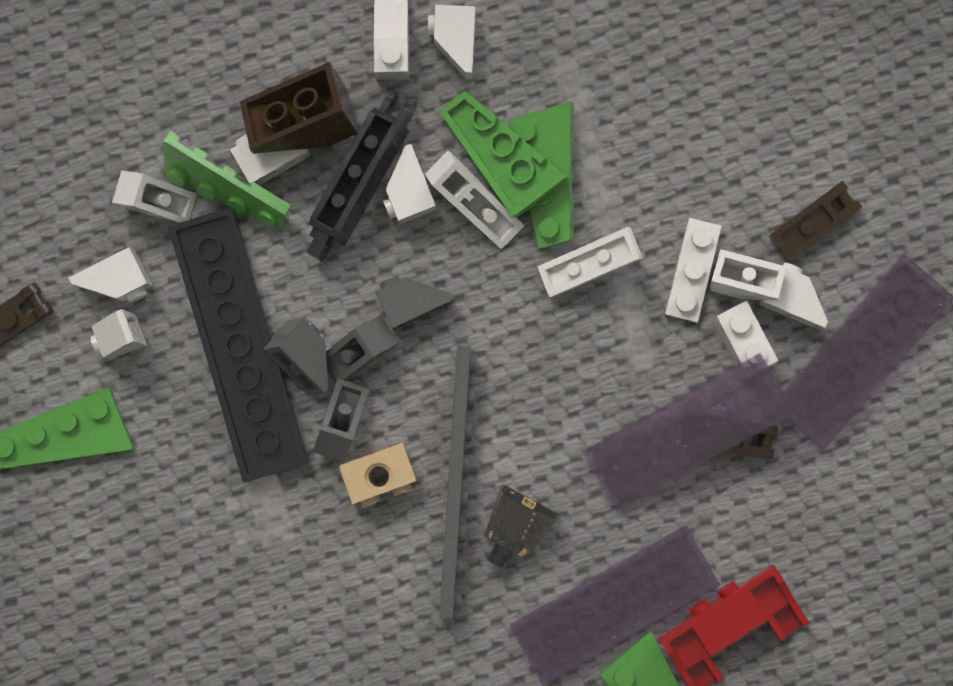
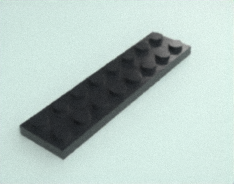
[168,207,309,483]

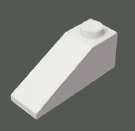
[374,0,410,80]
[425,150,524,249]

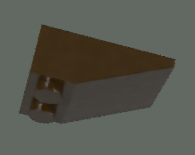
[240,62,358,154]

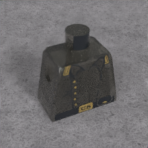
[484,483,559,569]

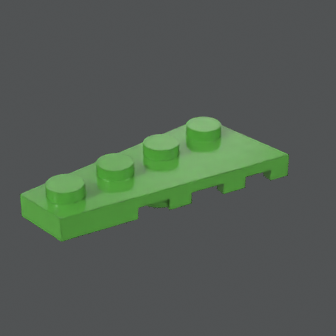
[439,91,569,218]
[509,101,574,249]
[163,131,291,232]
[0,387,135,469]
[600,630,679,686]

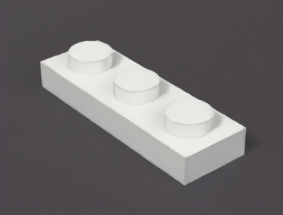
[664,218,721,323]
[537,227,643,297]

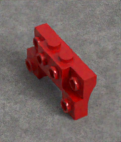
[658,565,810,686]

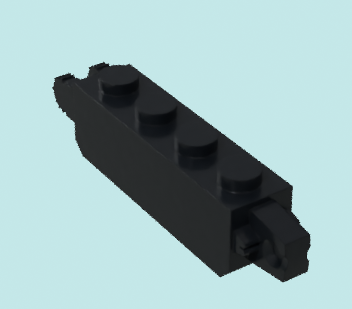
[307,90,417,262]

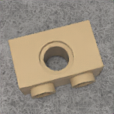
[339,443,418,508]

